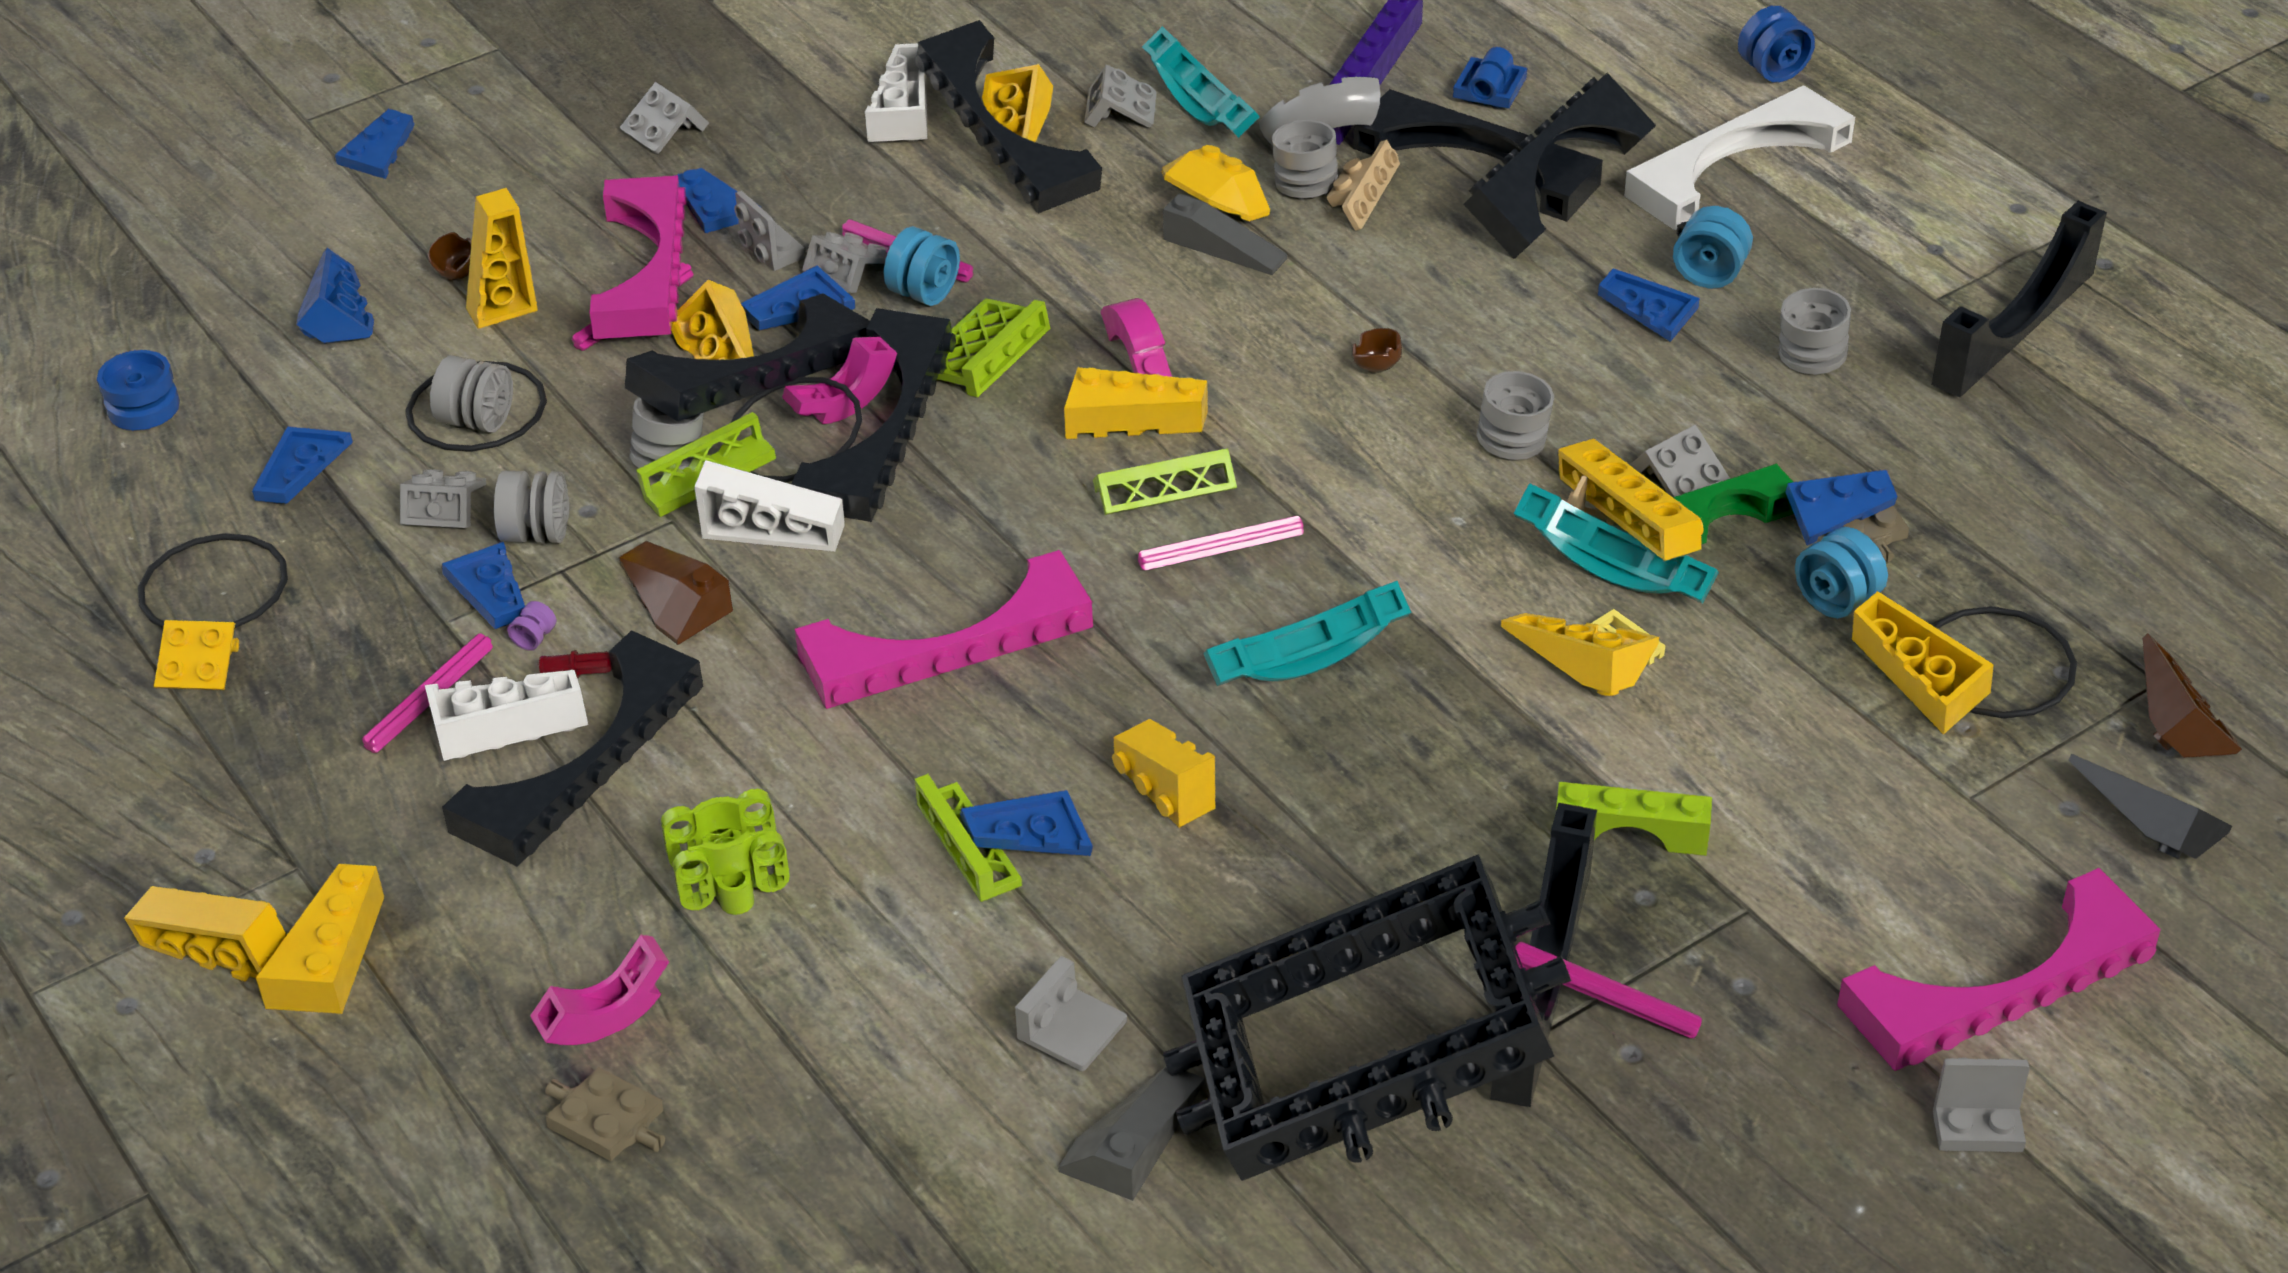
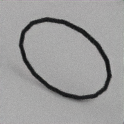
[406,361,547,452]
[731,377,862,482]
[138,533,288,629]
[1933,606,2077,719]

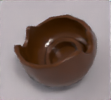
[427,232,472,280]
[1352,328,1402,373]

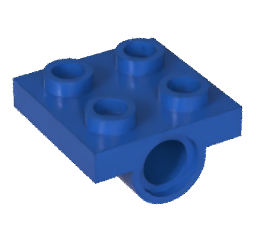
[1453,47,1527,109]

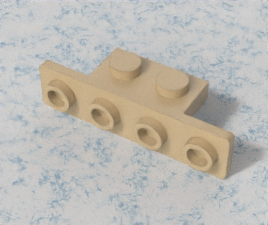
[1326,140,1400,231]

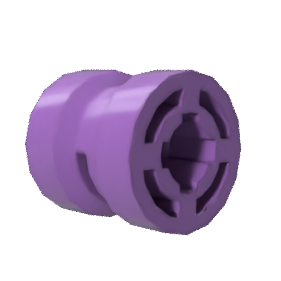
[507,601,557,650]

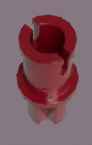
[539,650,612,678]

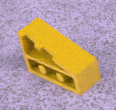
[1112,719,1215,828]

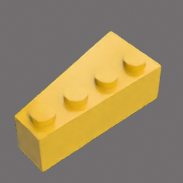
[466,188,538,329]
[1064,367,1208,439]
[1852,591,1994,735]
[124,886,287,982]

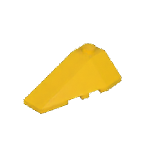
[982,64,1054,167]
[671,280,754,360]
[1501,613,1659,696]

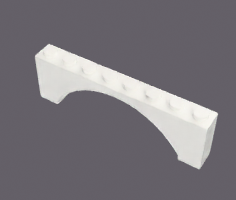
[1624,85,1855,230]

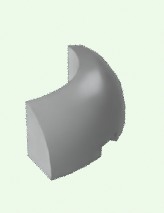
[1259,77,1381,146]

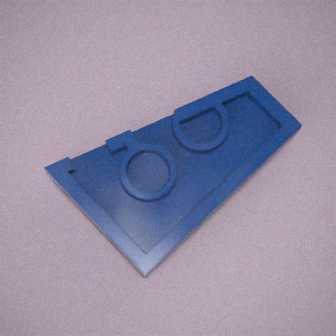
[335,109,415,179]
[674,168,762,233]
[741,265,855,330]
[1598,268,1700,342]
[252,426,353,504]
[1785,470,1898,546]
[442,542,525,629]
[959,790,1093,856]

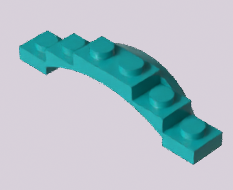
[1142,26,1260,138]
[1513,483,1719,604]
[1203,581,1412,686]

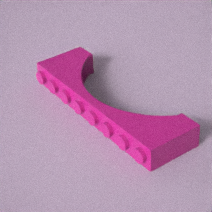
[589,175,686,339]
[795,550,1093,709]
[1837,868,2161,1071]

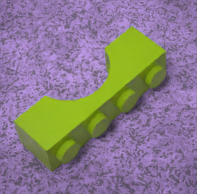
[1556,782,1712,856]

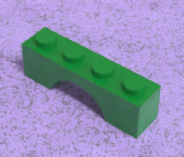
[1673,463,1794,545]

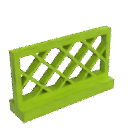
[937,298,1051,397]

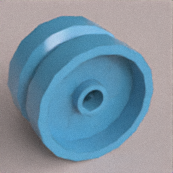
[1673,206,1753,289]
[884,226,960,306]
[1795,527,1888,619]

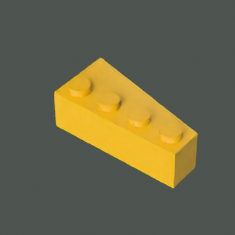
[256,864,384,1014]

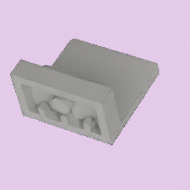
[1085,64,1157,128]
[620,82,709,154]
[734,191,806,271]
[802,232,887,293]
[1630,424,1730,497]
[400,469,486,528]
[1015,956,1127,1071]
[1933,1058,2030,1152]

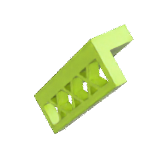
[636,412,776,517]
[1093,448,1237,515]
[915,774,1022,902]

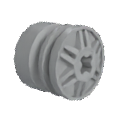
[1272,120,1338,198]
[1779,288,1851,375]
[430,355,513,433]
[1476,371,1554,460]
[630,398,704,475]
[494,471,569,543]

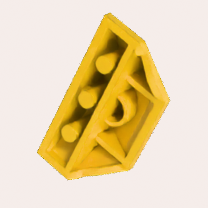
[1161,145,1270,222]

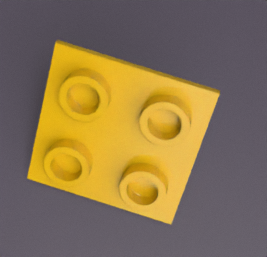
[154,620,239,690]

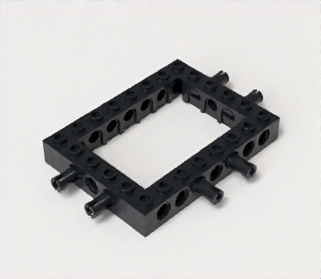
[1163,854,1571,1181]

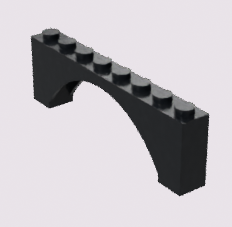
[915,20,1102,213]
[1463,72,1656,259]
[1353,89,1603,222]
[1931,200,2107,397]
[625,293,870,422]
[791,308,956,522]
[442,630,703,867]
[1490,803,1597,1108]

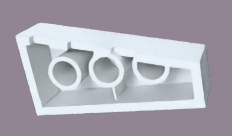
[865,43,927,142]
[695,460,845,551]
[425,670,588,761]

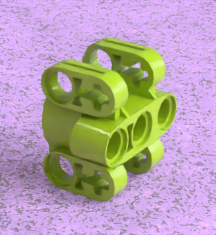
[661,788,790,915]

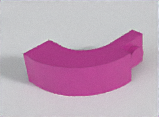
[1100,298,1172,377]
[782,337,897,424]
[530,934,669,1045]

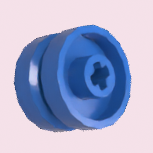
[1738,6,1815,82]
[97,350,180,430]

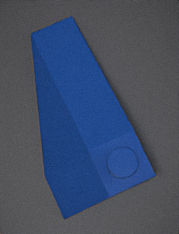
[296,248,374,343]

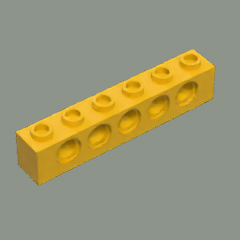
[1558,438,1704,561]

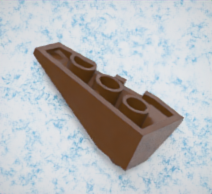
[619,541,733,645]
[2142,633,2242,757]

